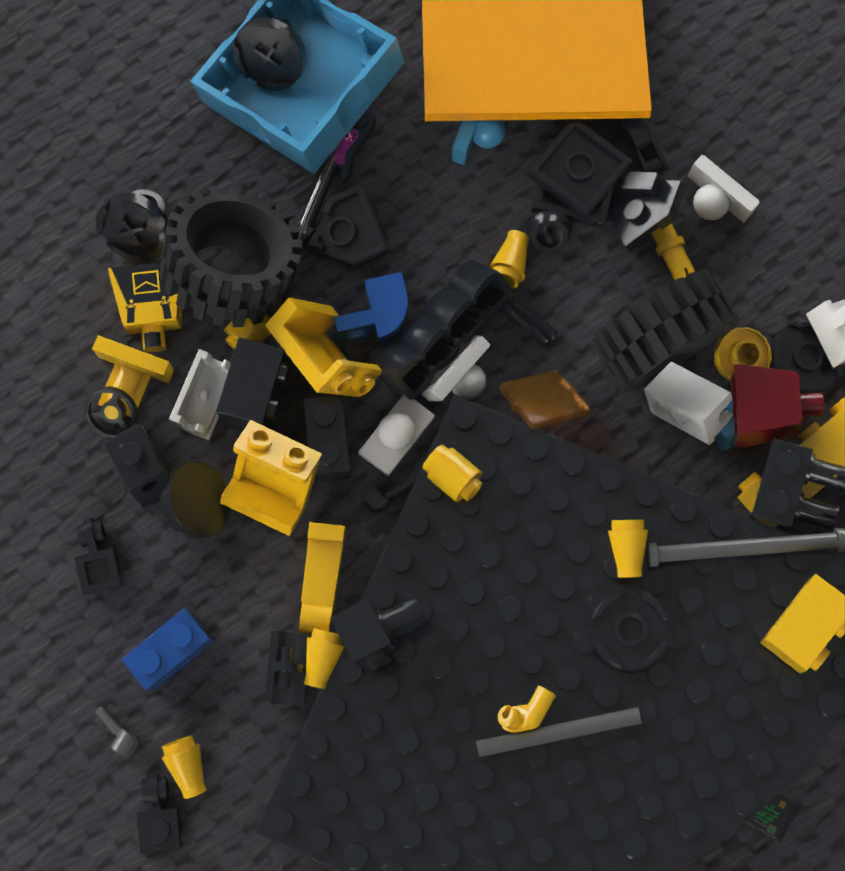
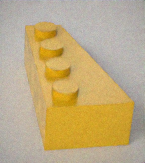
[737,397,845,528]

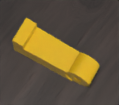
[299,522,346,634]

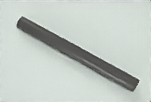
[476,707,642,757]

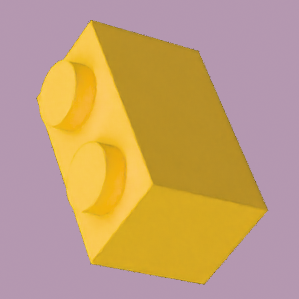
[760,574,845,674]

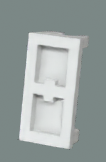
[169,349,231,441]
[644,362,733,445]

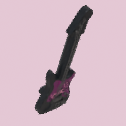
[294,110,376,248]

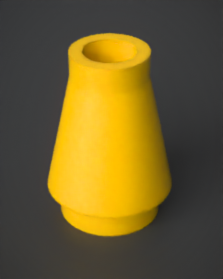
[489,230,529,289]
[608,519,648,577]
[304,628,345,689]
[161,735,207,799]

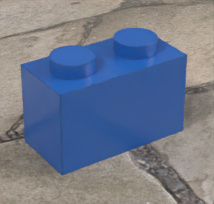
[121,608,215,692]

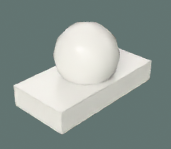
[688,155,760,223]
[422,336,490,401]
[358,396,435,477]

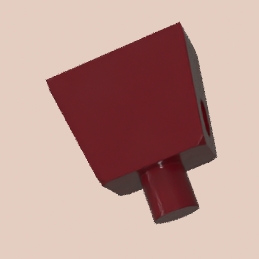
[731,364,824,448]

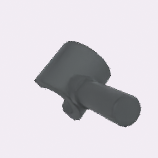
[95,706,139,758]

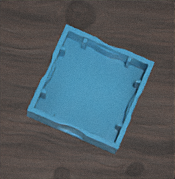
[190,0,405,174]

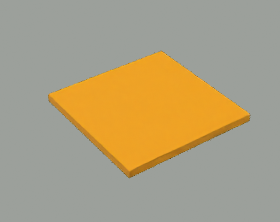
[422,0,652,122]

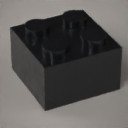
[216,337,294,431]

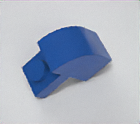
[334,272,408,347]

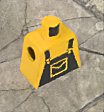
[108,262,183,353]

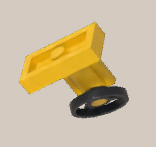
[85,335,174,439]

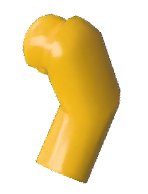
[498,685,556,733]

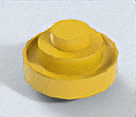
[714,327,772,382]

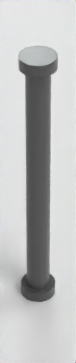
[647,528,845,567]

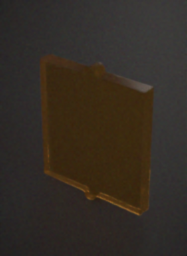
[499,370,590,429]

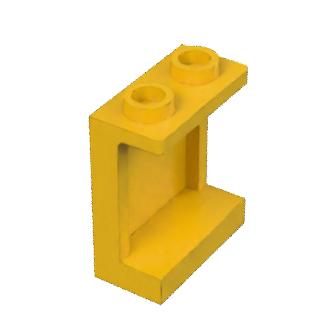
[265,297,382,397]
[220,420,322,536]

